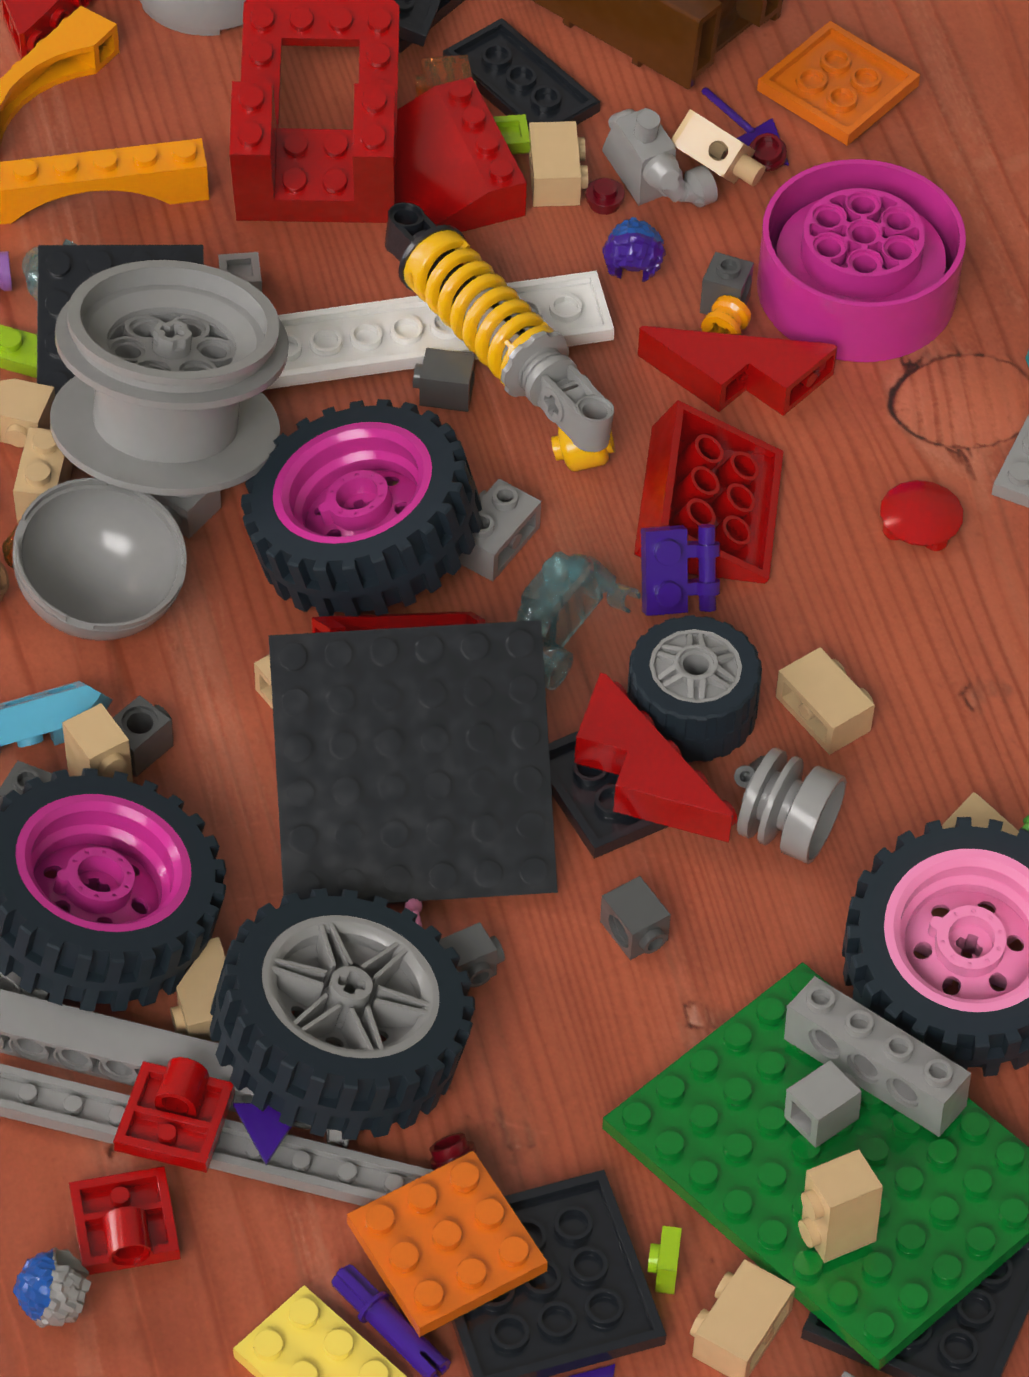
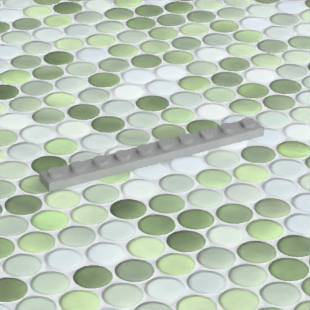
[0,1064,434,1206]

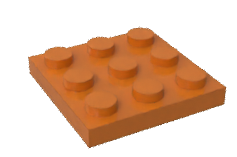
[757,21,920,146]
[347,1151,548,1337]

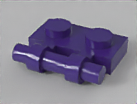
[641,524,720,616]

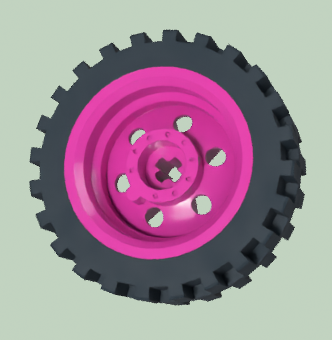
[241,399,482,616]
[0,768,226,1012]

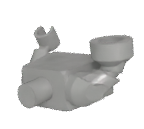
[602,108,718,208]

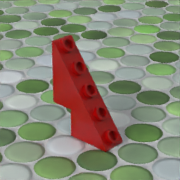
[1,0,91,59]
[638,326,837,416]
[574,672,738,843]

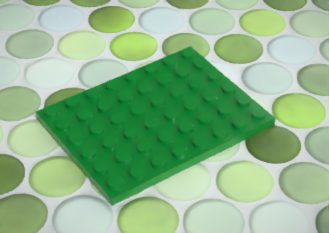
[602,962,1029,1371]

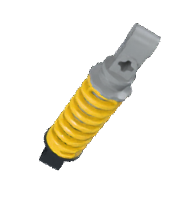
[385,202,614,452]

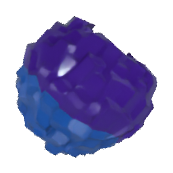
[602,217,666,282]

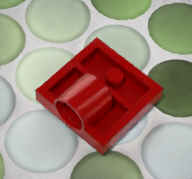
[113,1057,235,1173]
[69,1166,181,1275]

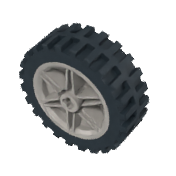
[210,888,475,1139]

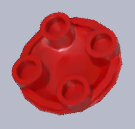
[880,480,964,551]

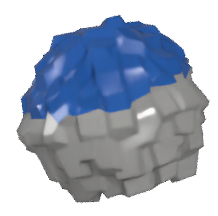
[13,1247,92,1328]

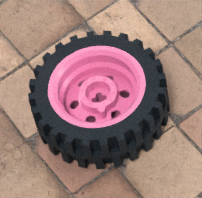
[842,817,1029,1077]

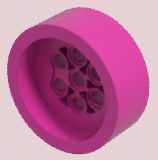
[757,159,966,362]

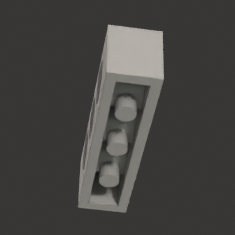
[784,976,971,1137]

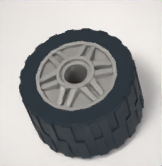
[627,615,762,762]

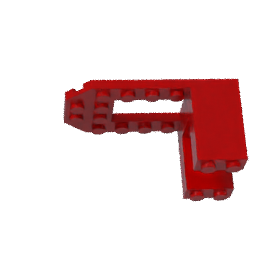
[229,0,400,223]

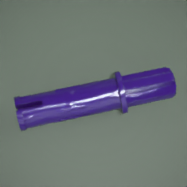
[331,1264,451,1377]

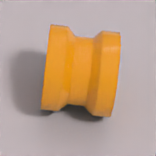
[701,295,751,335]

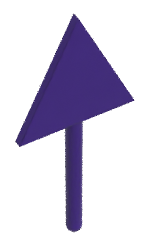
[702,87,789,166]
[233,1103,296,1165]

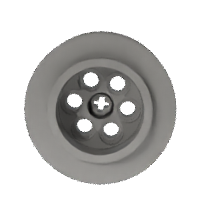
[50,260,289,496]

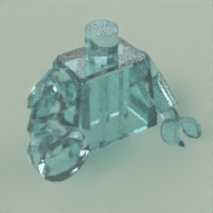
[516,551,641,690]

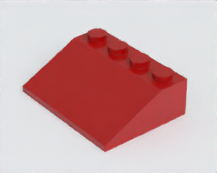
[395,77,527,232]
[634,400,784,584]

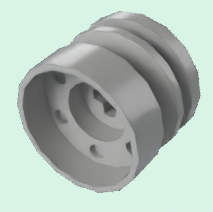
[737,747,847,864]

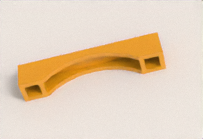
[0,6,119,146]
[0,138,209,225]

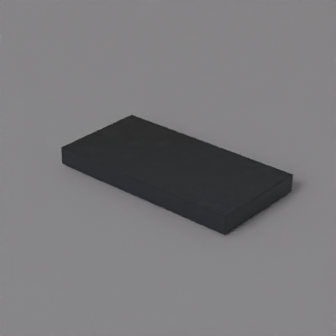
[443,18,600,130]

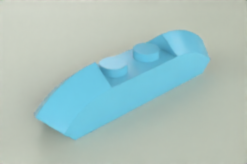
[0,681,113,753]

